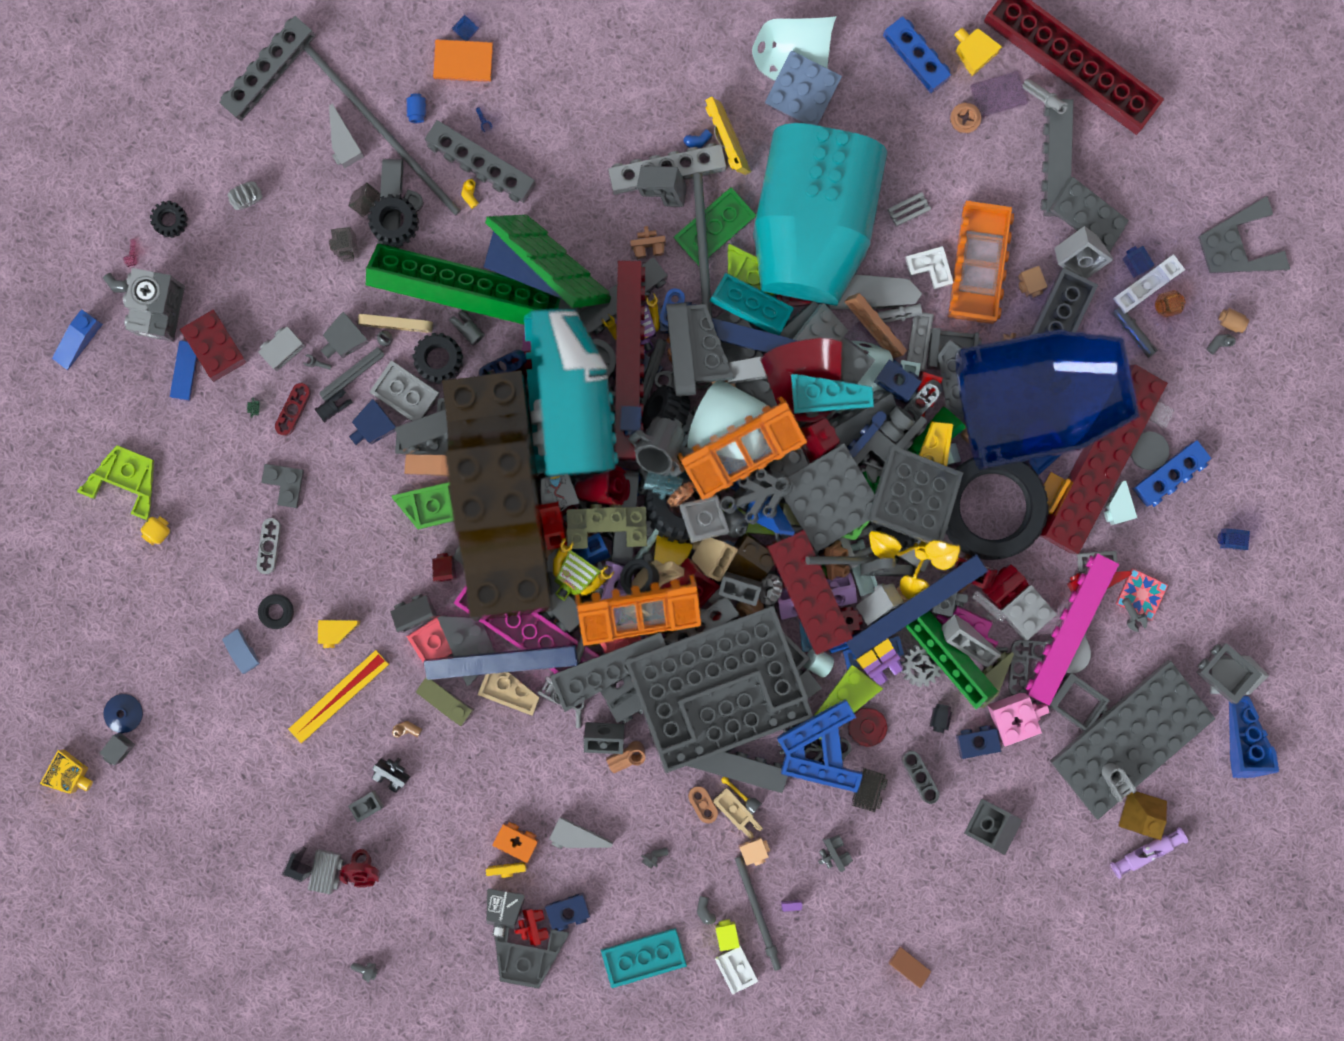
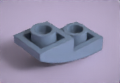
[222,629,260,674]

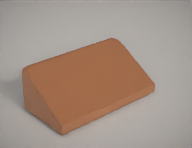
[888,947,931,989]

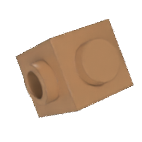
[1018,266,1047,298]

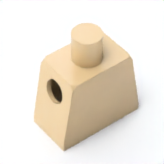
[692,538,738,581]

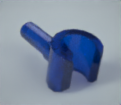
[475,107,492,133]

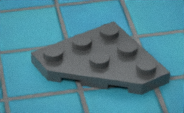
[938,339,997,419]

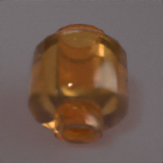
[1155,290,1185,317]

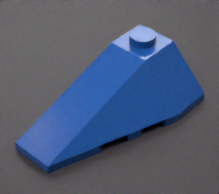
[1229,696,1279,778]

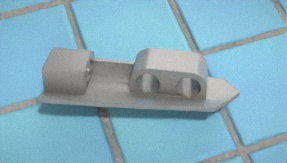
[829,275,922,310]

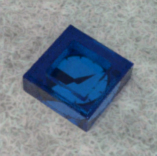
[452,15,479,41]

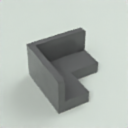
[637,166,687,207]

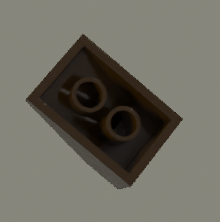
[716,532,774,585]

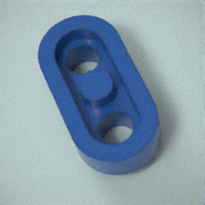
[660,288,685,327]

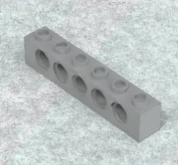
[608,143,726,195]

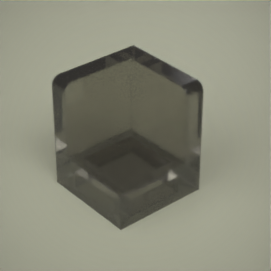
[348,183,380,217]

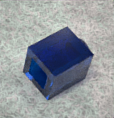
[1123,246,1155,278]
[1218,528,1250,551]

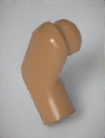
[392,721,422,738]

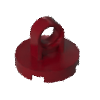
[339,849,380,887]

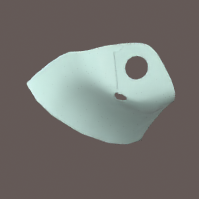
[752,16,837,81]

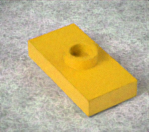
[486,862,527,878]

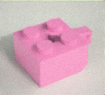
[988,693,1050,747]

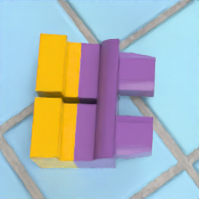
[855,638,903,685]

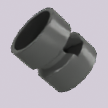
[880,405,916,443]

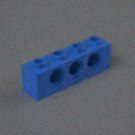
[883,16,951,94]
[1132,440,1212,507]

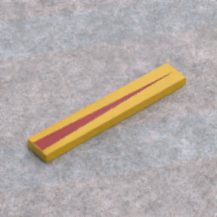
[288,650,390,743]

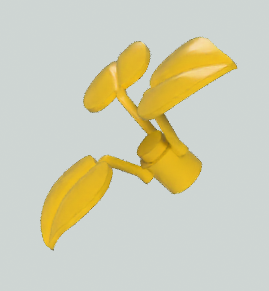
[869,531,960,600]

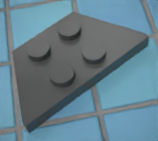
[437,616,495,686]

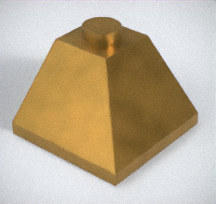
[1118,791,1167,840]

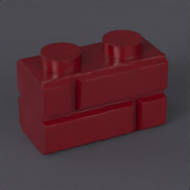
[981,564,1029,610]

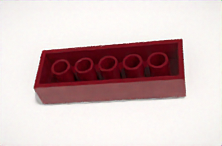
[766,529,853,655]

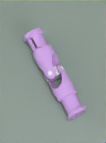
[1110,827,1188,879]

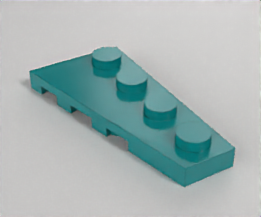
[791,373,874,413]

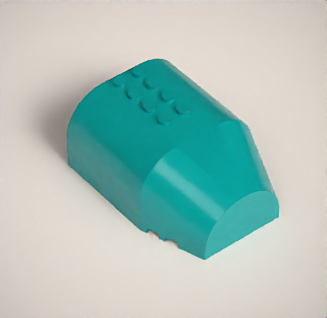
[753,123,888,306]

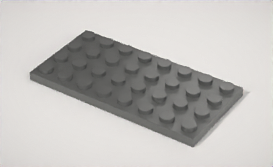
[1050,660,1215,820]

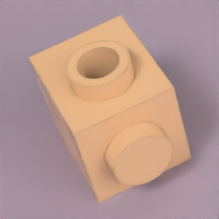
[739,837,770,866]

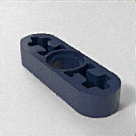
[479,349,527,376]

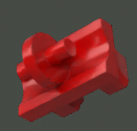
[514,909,549,946]

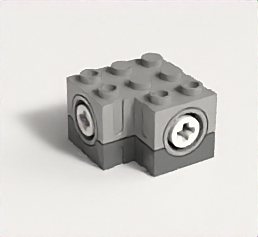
[123,268,185,342]

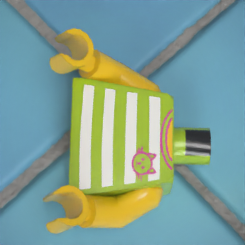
[553,538,614,601]

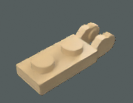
[713,787,763,840]

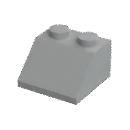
[1055,226,1113,279]

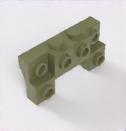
[567,504,647,549]

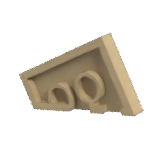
[478,672,540,716]

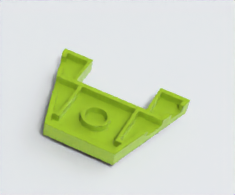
[77,445,154,520]

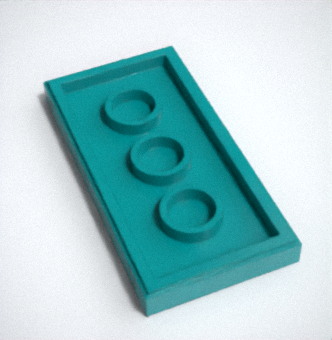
[709,273,794,336]
[601,928,687,989]

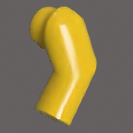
[461,179,479,209]

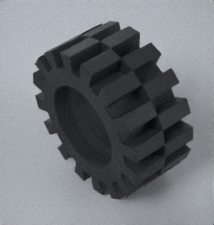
[150,201,188,238]

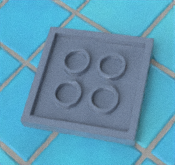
[765,51,842,125]

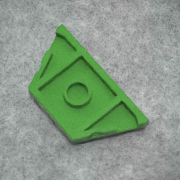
[392,482,453,530]

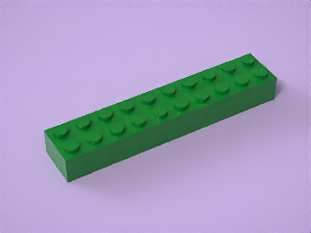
[365,243,560,325]

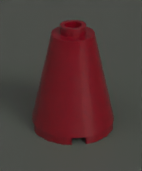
[574,466,630,505]

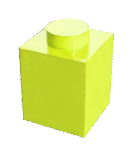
[715,919,740,951]

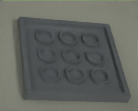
[782,443,875,552]
[868,445,963,543]

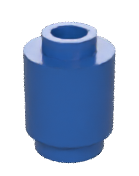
[406,93,426,123]

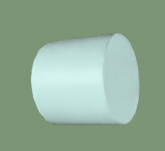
[804,649,834,678]

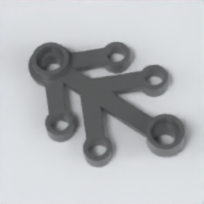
[720,469,793,524]

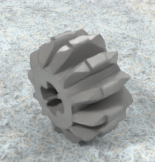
[228,181,262,210]

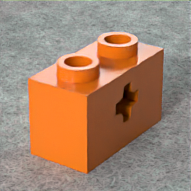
[492,822,539,863]

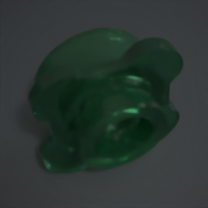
[247,398,260,418]

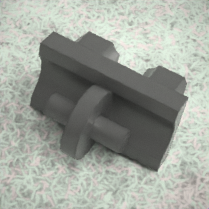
[818,835,853,873]

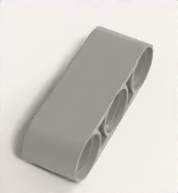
[728,356,767,384]

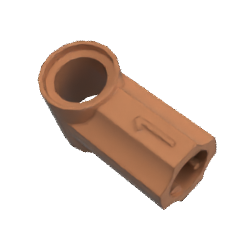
[606,741,646,773]

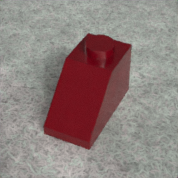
[432,553,457,582]

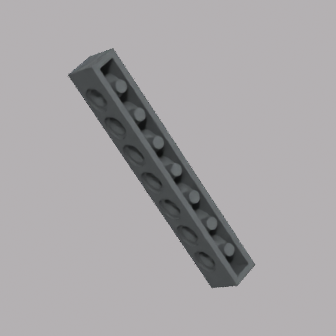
[600,597,741,709]

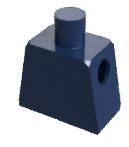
[349,399,396,445]

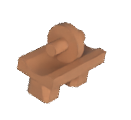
[630,226,666,259]
[819,540,850,580]

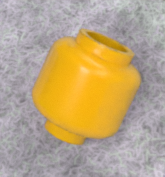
[141,516,170,545]

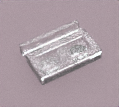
[968,591,1007,623]

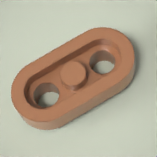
[688,786,718,823]

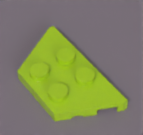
[728,244,775,296]

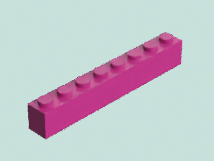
[1025,553,1119,706]

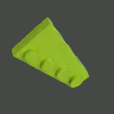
[813,665,883,739]

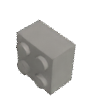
[999,585,1057,640]

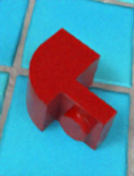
[539,501,567,550]

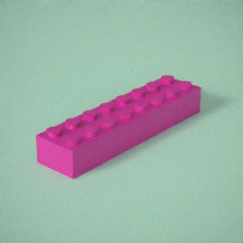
[454,586,600,673]

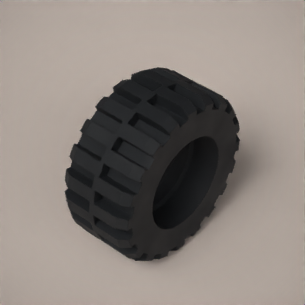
[644,466,721,544]

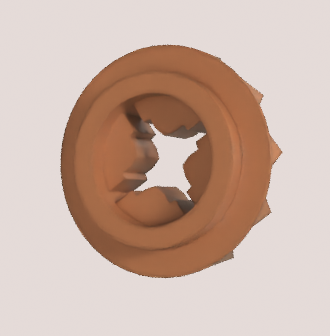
[950,103,981,134]
[668,482,695,507]

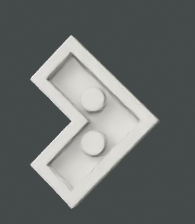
[905,246,954,289]

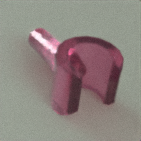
[123,239,137,267]

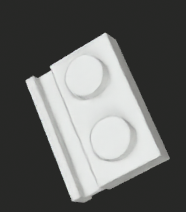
[715,945,758,994]

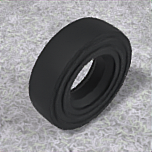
[258,594,294,629]

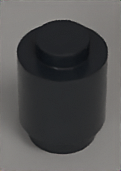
[929,704,952,734]

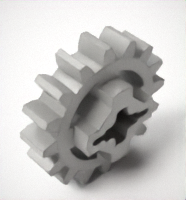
[900,645,942,687]

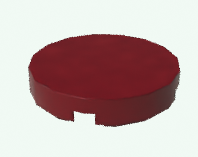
[848,708,888,747]

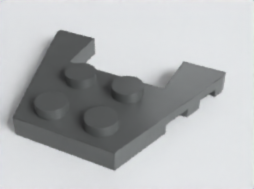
[493,925,569,989]

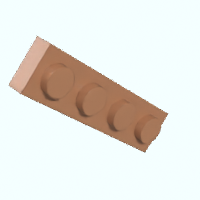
[844,293,907,358]

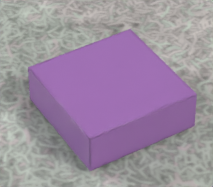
[781,900,802,912]

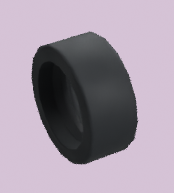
[620,559,660,595]

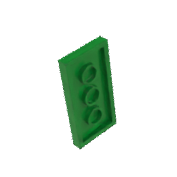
[673,187,756,267]

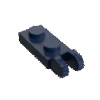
[847,411,887,458]

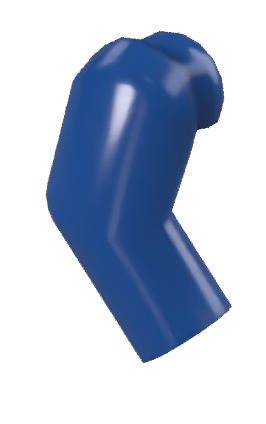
[684,129,713,149]

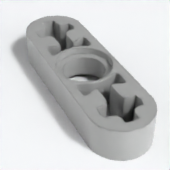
[257,518,281,574]

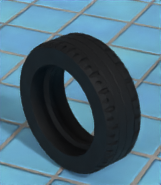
[945,453,1049,560]

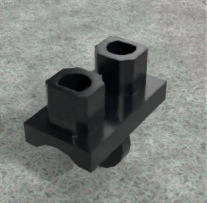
[372,758,411,793]

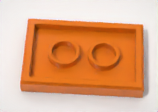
[433,40,493,82]

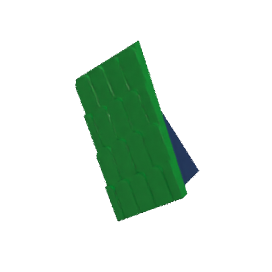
[484,214,611,308]

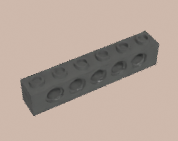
[219,16,316,121]
[425,120,536,203]

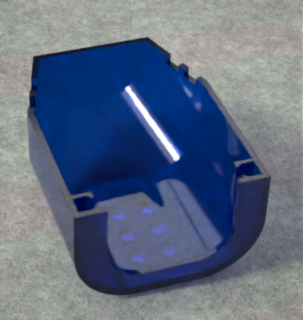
[955,330,1140,470]

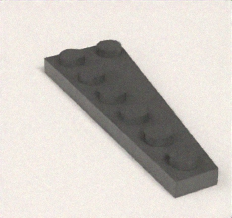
[550,632,666,712]

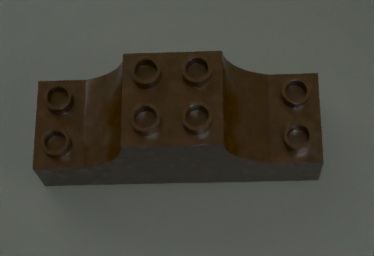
[442,371,553,621]

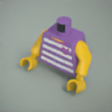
[601,293,660,354]

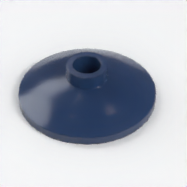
[103,694,143,733]

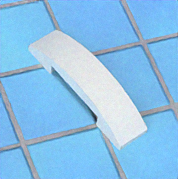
[1113,254,1185,314]

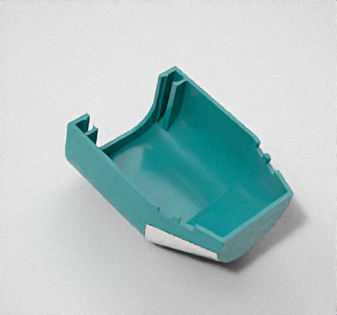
[524,309,618,475]

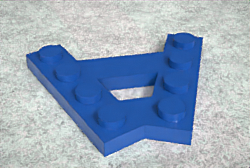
[777,699,863,793]

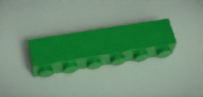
[905,610,999,709]

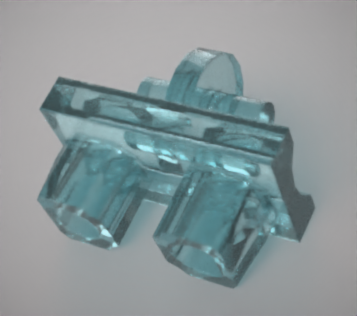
[644,472,683,500]

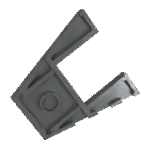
[1198,196,1290,273]

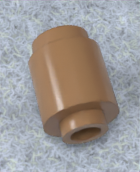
[1218,308,1249,333]

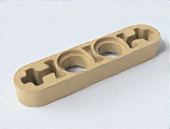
[357,314,433,333]

